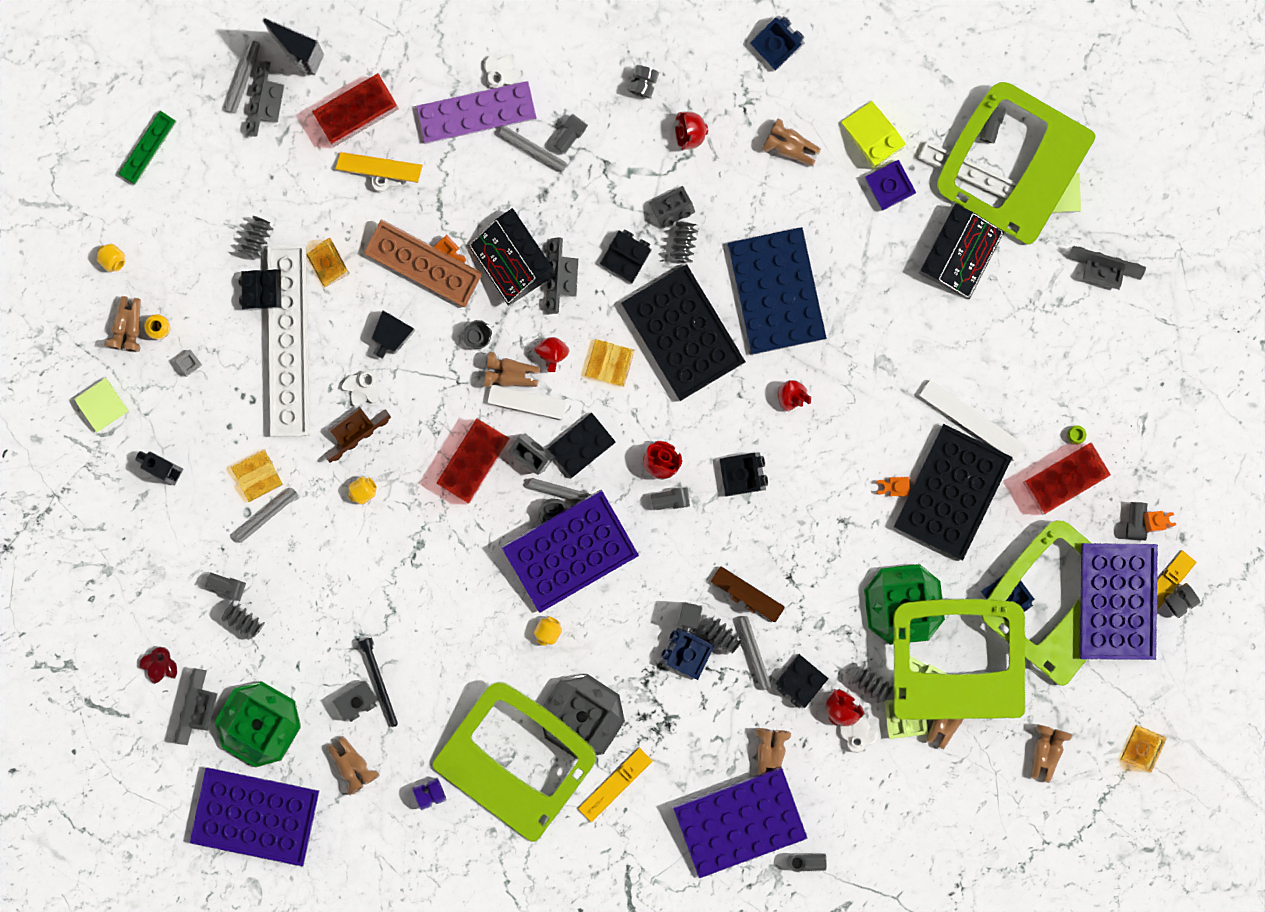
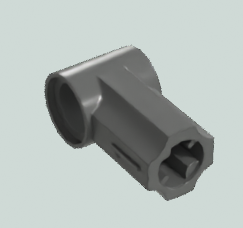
[979,106,1006,144]
[552,114,588,154]
[651,487,690,510]
[1126,502,1148,541]
[205,572,246,601]
[787,854,827,872]

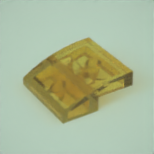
[585,339,635,387]
[231,449,283,502]

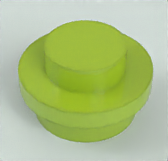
[1067,425,1087,445]

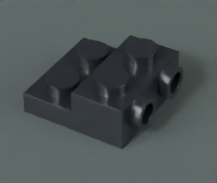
[600,229,652,284]
[239,269,282,311]
[719,452,768,497]
[775,654,829,708]

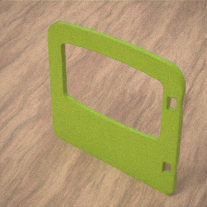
[938,82,1096,244]
[982,520,1091,686]
[894,599,1025,720]
[433,682,596,842]

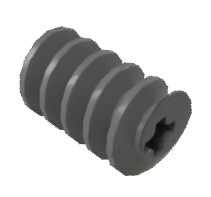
[238,215,274,259]
[670,221,698,263]
[221,600,265,640]
[701,615,744,655]
[852,663,894,703]

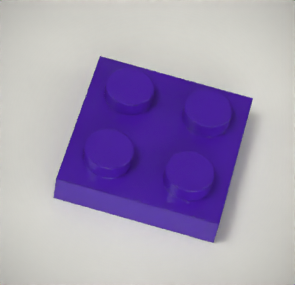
[865,159,917,211]

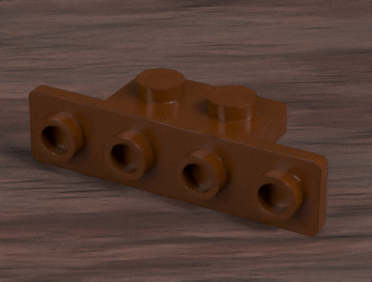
[325,406,391,463]
[711,566,785,622]

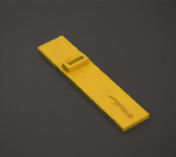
[336,152,423,183]
[1157,550,1197,611]
[578,747,653,822]

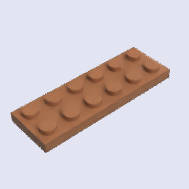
[364,219,483,307]

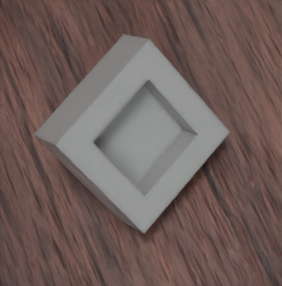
[175,350,202,376]

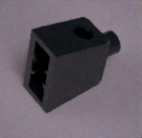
[372,310,415,359]
[135,451,183,486]

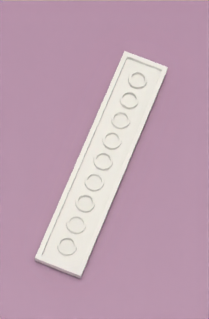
[267,244,309,437]

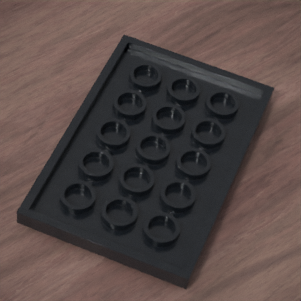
[621,264,746,401]
[893,424,1013,561]

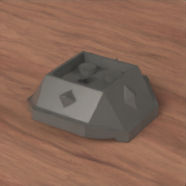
[543,674,625,759]

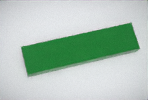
[119,111,177,185]

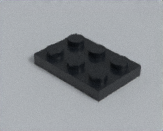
[547,413,616,479]

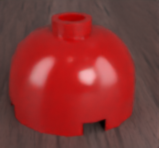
[675,111,708,150]
[643,441,683,480]
[826,689,864,726]

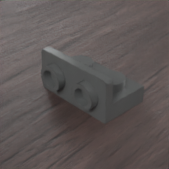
[649,186,695,229]

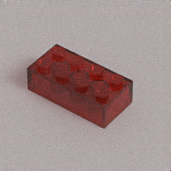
[312,73,399,148]
[436,418,510,504]
[1023,442,1111,515]

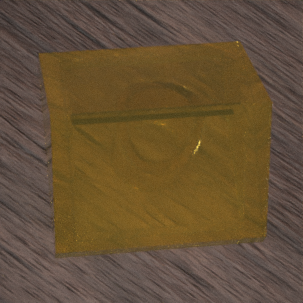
[307,238,350,288]
[1120,725,1167,773]

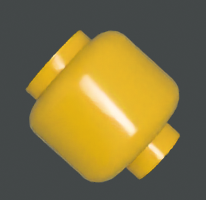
[97,244,125,272]
[144,314,171,340]
[348,476,377,505]
[534,616,562,646]

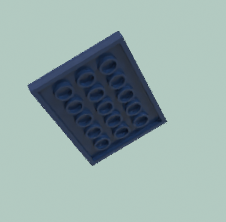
[728,227,827,355]

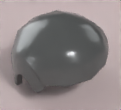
[462,320,492,349]
[539,498,567,523]

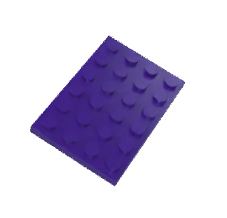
[501,489,639,613]
[1079,543,1158,660]
[673,766,808,879]
[190,767,320,867]

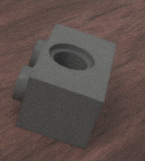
[508,433,555,475]
[678,602,703,632]
[332,681,379,722]

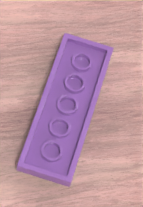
[417,81,537,144]

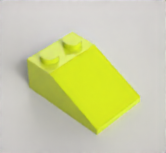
[841,101,906,169]

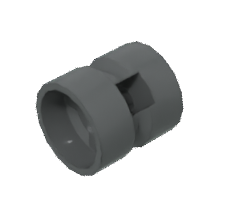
[628,65,659,99]
[1164,583,1201,618]

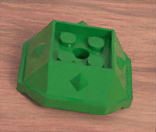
[864,564,945,645]
[215,681,301,767]

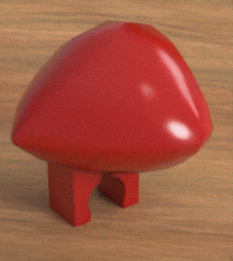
[534,337,570,372]
[778,380,811,412]

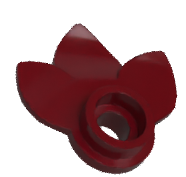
[140,647,177,684]

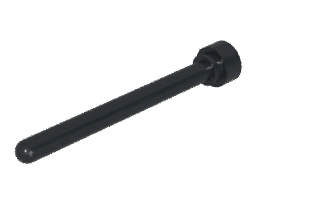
[357,637,398,727]

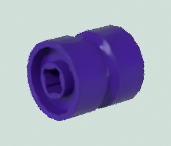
[412,777,447,811]

